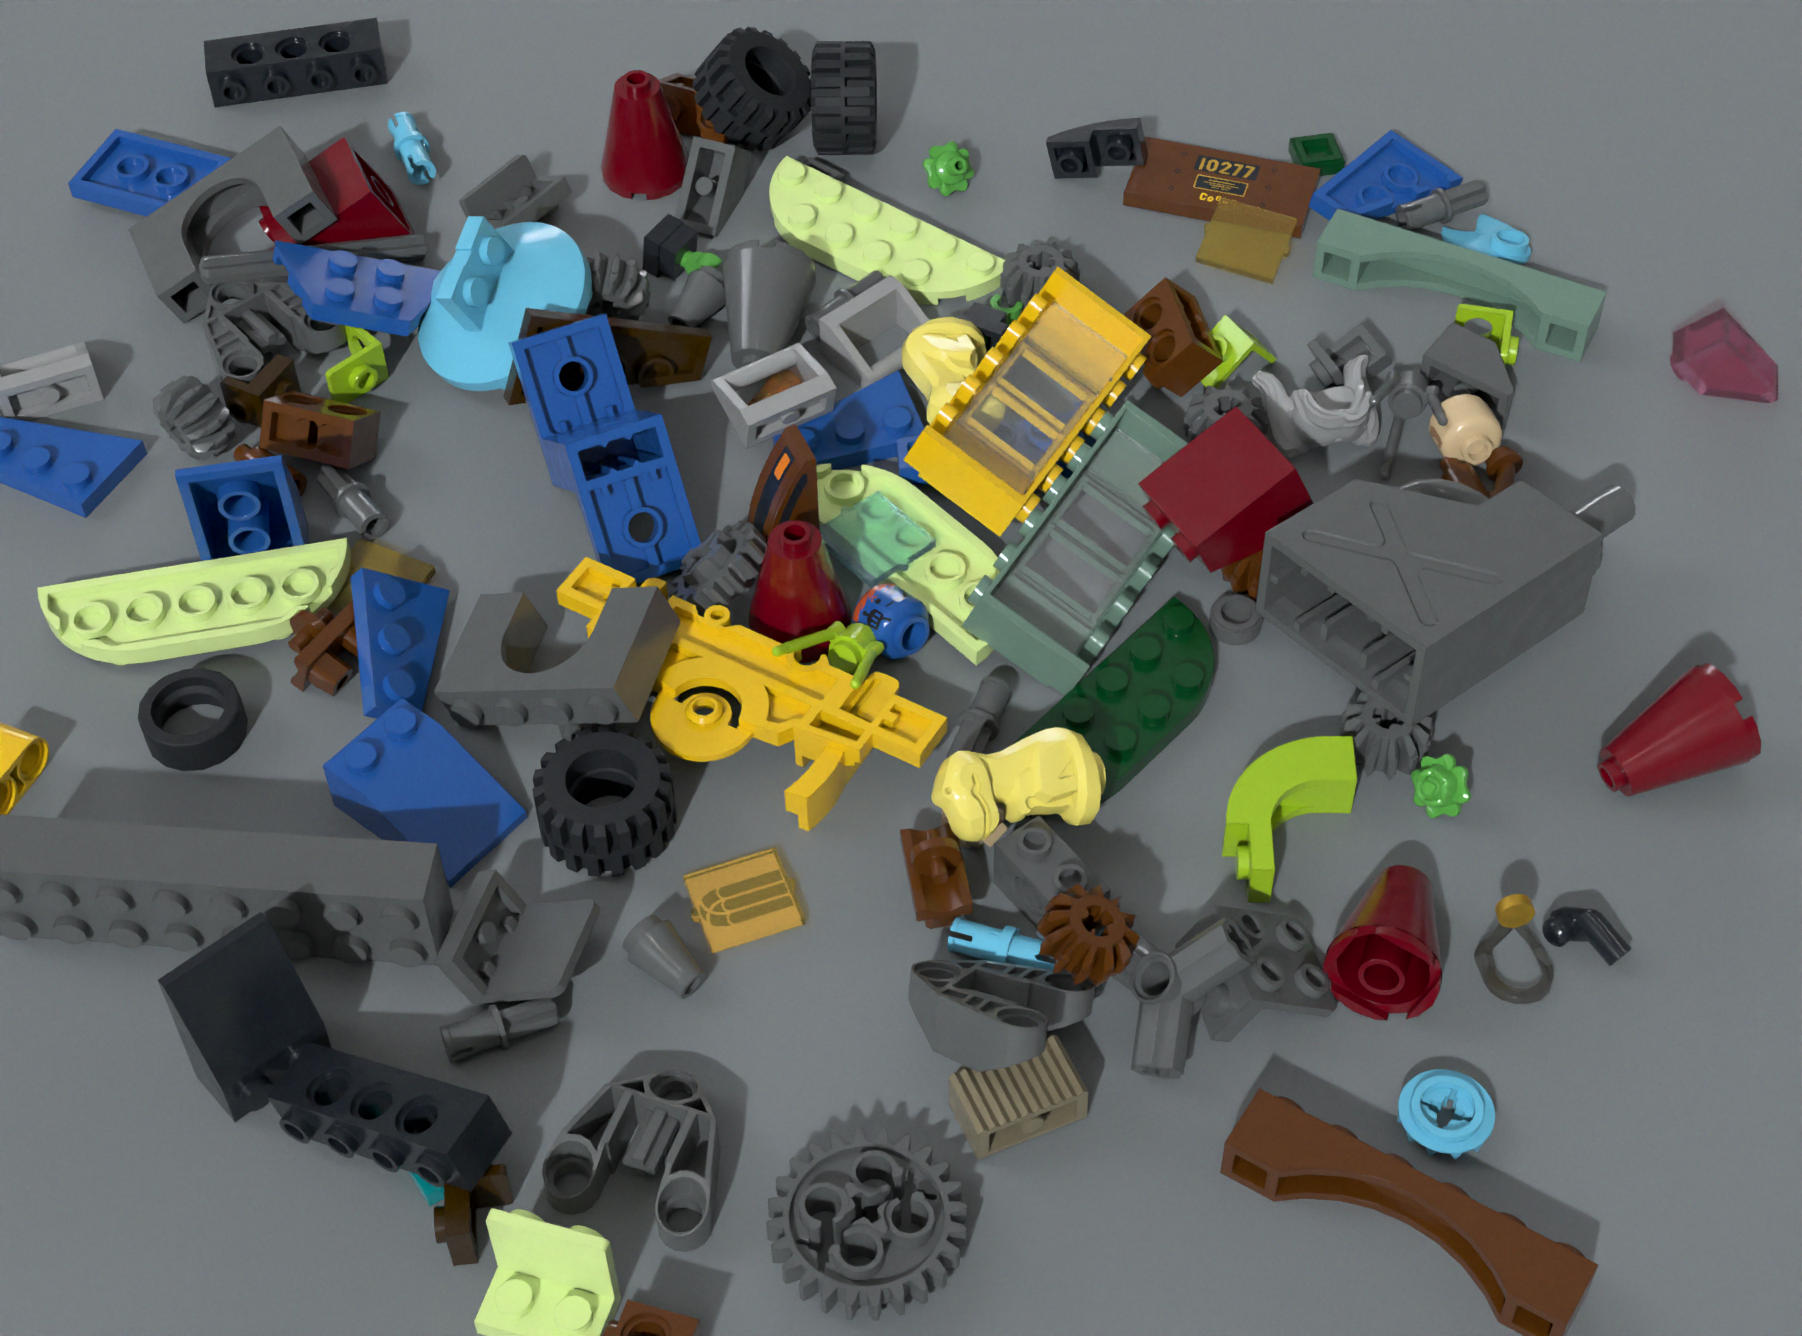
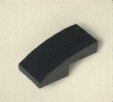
[1046,118,1148,179]

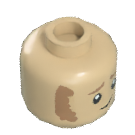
[1429,394,1502,467]

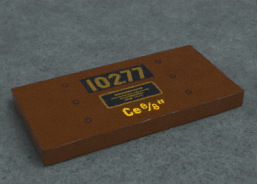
[1123,137,1321,239]

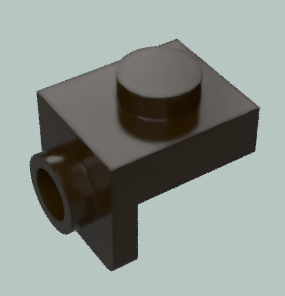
[220,354,302,428]
[434,1164,513,1266]

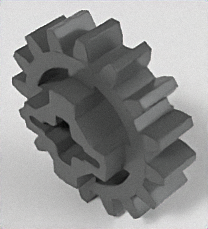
[668,521,767,616]

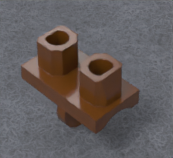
[288,600,358,696]
[900,823,973,929]

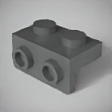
[459,155,572,229]

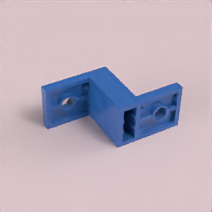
[508,314,701,584]

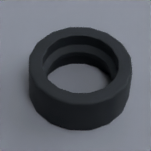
[138,668,248,771]

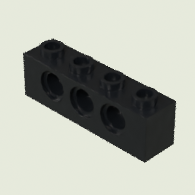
[204,17,388,108]
[267,1042,512,1192]

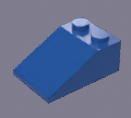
[175,455,309,561]
[323,698,527,888]

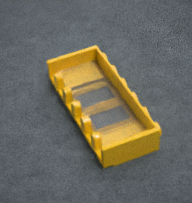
[903,267,1151,537]

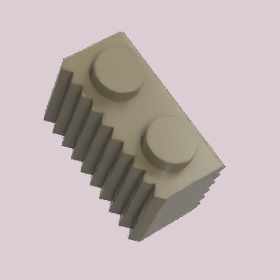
[948,1035,1089,1160]

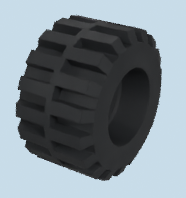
[693,27,811,151]
[811,41,877,155]
[532,727,677,877]

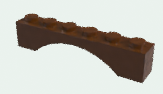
[1220,1088,1598,1336]

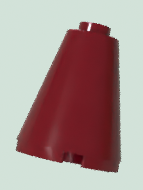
[601,70,689,200]
[748,520,852,663]
[1597,663,1761,797]
[1323,865,1442,1020]

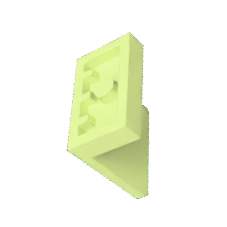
[474,1208,621,1336]

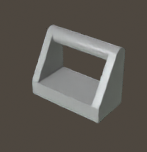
[819,275,929,388]
[0,341,104,421]
[711,343,837,449]

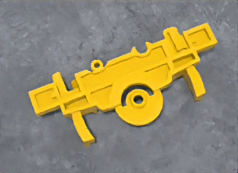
[556,557,947,831]

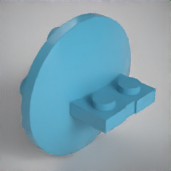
[418,216,593,391]

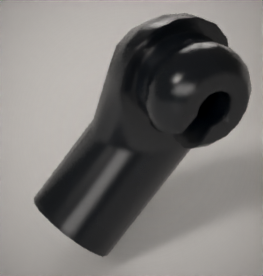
[1542,906,1632,966]

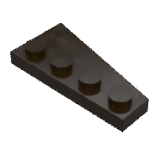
[503,308,712,405]

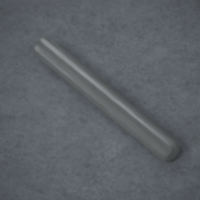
[199,234,428,285]

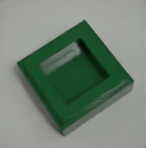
[1288,133,1345,176]

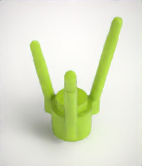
[772,621,884,689]

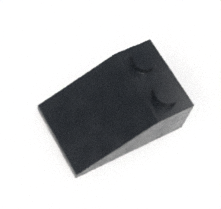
[158,912,332,1122]

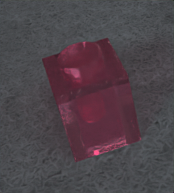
[1670,307,1778,403]

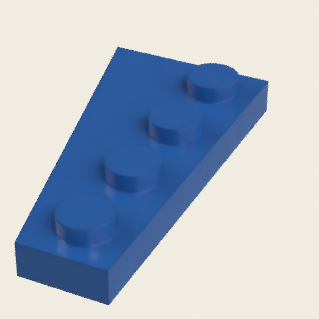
[0,417,147,518]

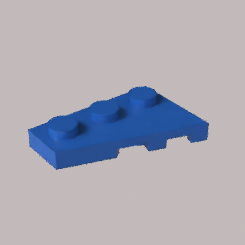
[351,567,450,719]

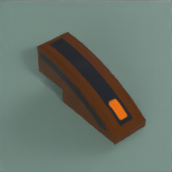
[747,424,820,572]

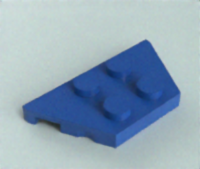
[273,240,440,336]

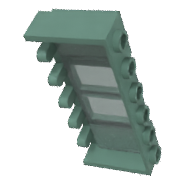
[962,400,1188,696]

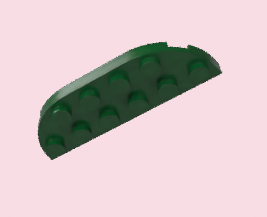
[1013,597,1214,817]

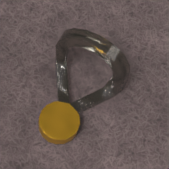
[1474,894,1554,1004]

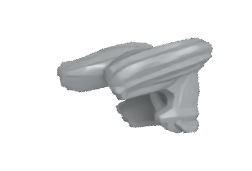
[1252,355,1379,460]

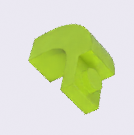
[1222,736,1357,903]

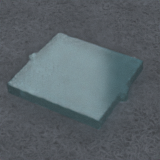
[819,491,936,588]

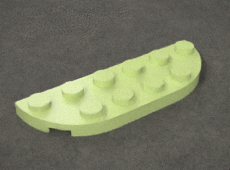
[769,156,1005,305]
[816,463,1000,666]
[37,538,351,665]

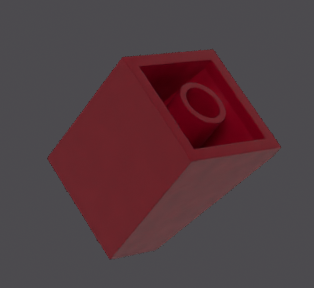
[259,137,415,249]
[1138,406,1314,573]

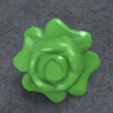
[922,141,974,196]
[1411,754,1471,818]

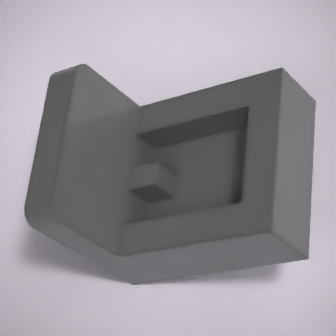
[1307,324,1392,388]

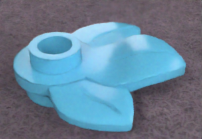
[1441,214,1531,265]

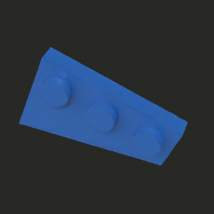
[1308,130,1463,221]
[773,370,924,470]

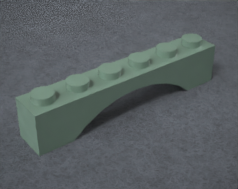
[1312,208,1607,362]

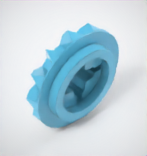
[1397,1069,1495,1160]

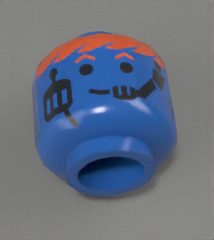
[852,584,929,660]

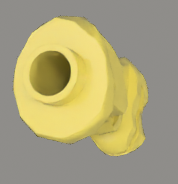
[902,317,1005,433]
[931,727,1106,842]

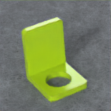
[1454,304,1519,367]
[1200,314,1277,389]
[325,325,389,404]

